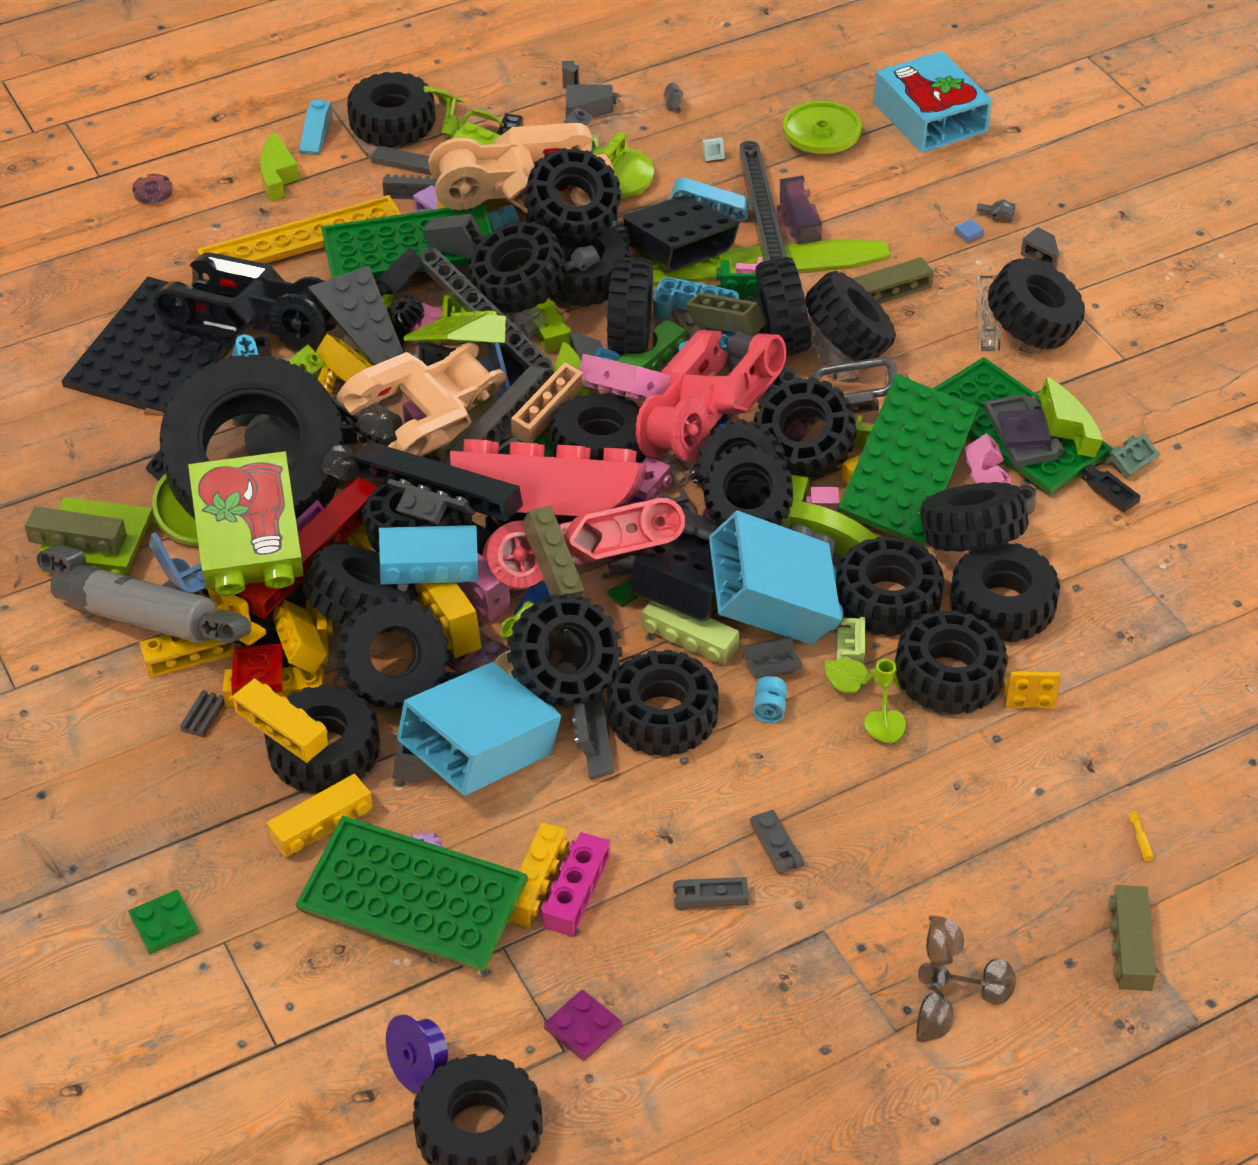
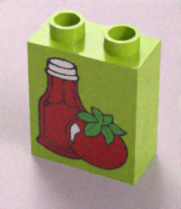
[188,451,304,595]

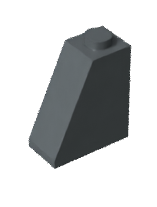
[566,85,617,119]
[422,214,483,259]

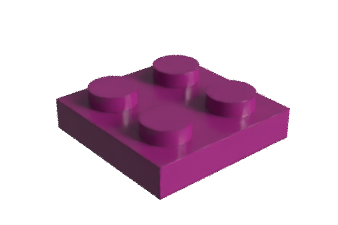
[544,989,622,1061]

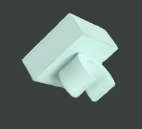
[702,137,725,161]

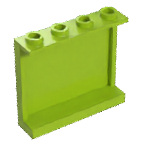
[36,497,155,577]

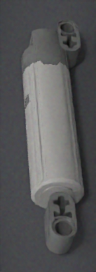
[37,545,251,643]

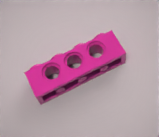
[540,832,610,937]

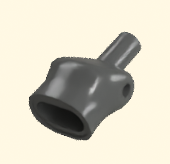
[664,83,683,114]
[976,199,1016,221]
[566,245,600,272]

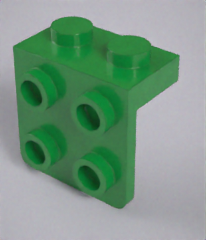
[715,260,758,300]

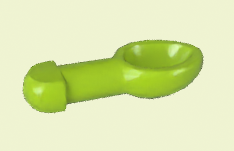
[500,600,534,639]

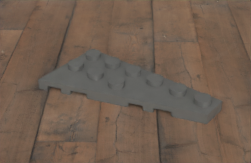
[308,266,404,365]

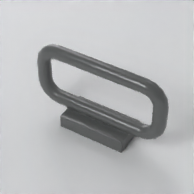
[812,357,897,414]

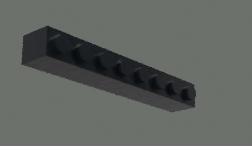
[353,441,523,521]

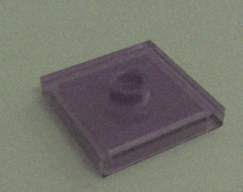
[998,409,1051,448]

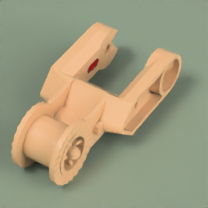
[428,123,593,213]
[337,341,506,456]

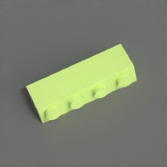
[642,601,739,665]

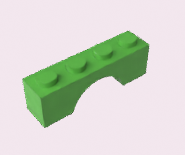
[616,319,687,371]

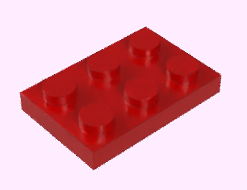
[231,643,284,696]

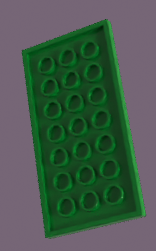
[321,202,493,279]
[932,357,1113,495]
[837,374,979,546]
[295,816,529,972]

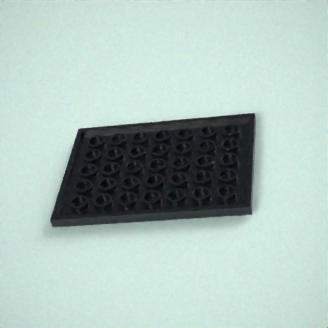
[61,276,242,413]

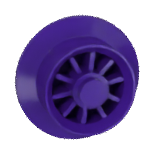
[386,1014,448,1092]

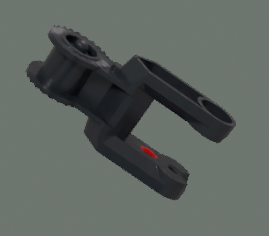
[154,252,338,350]

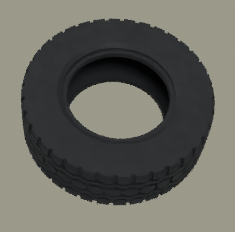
[159,354,344,519]

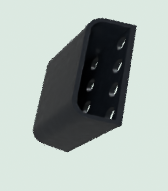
[623,195,740,272]
[630,533,718,622]

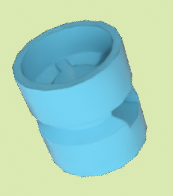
[487,204,520,232]
[753,676,787,723]

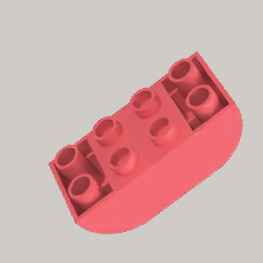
[450,439,647,516]

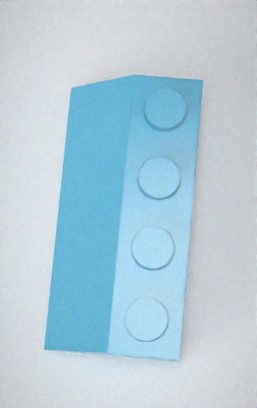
[379,525,478,584]

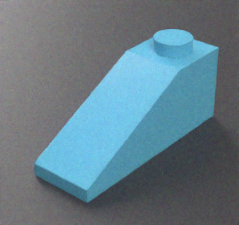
[299,100,333,155]

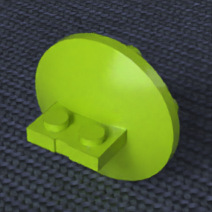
[591,131,654,199]

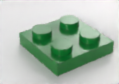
[128,889,199,955]

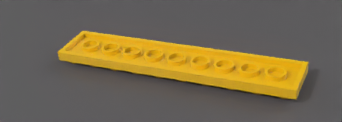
[197,195,401,264]

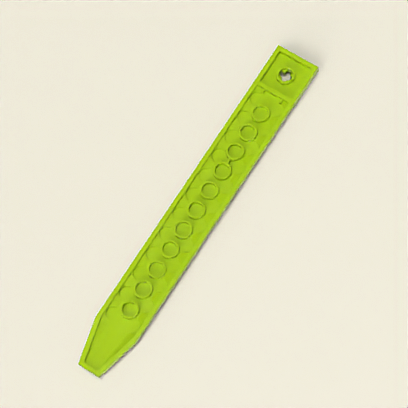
[632,239,890,286]

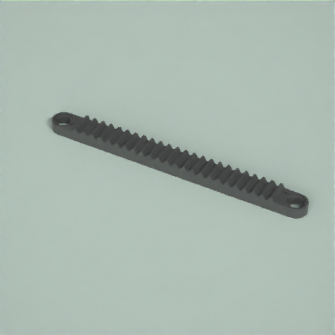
[739,141,787,261]

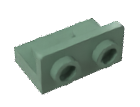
[1104,433,1160,478]

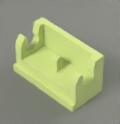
[837,617,865,664]

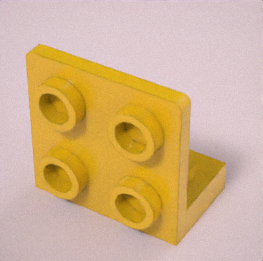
[1003,672,1061,708]

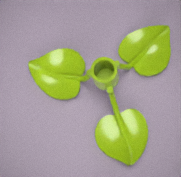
[423,86,504,137]
[824,659,907,744]

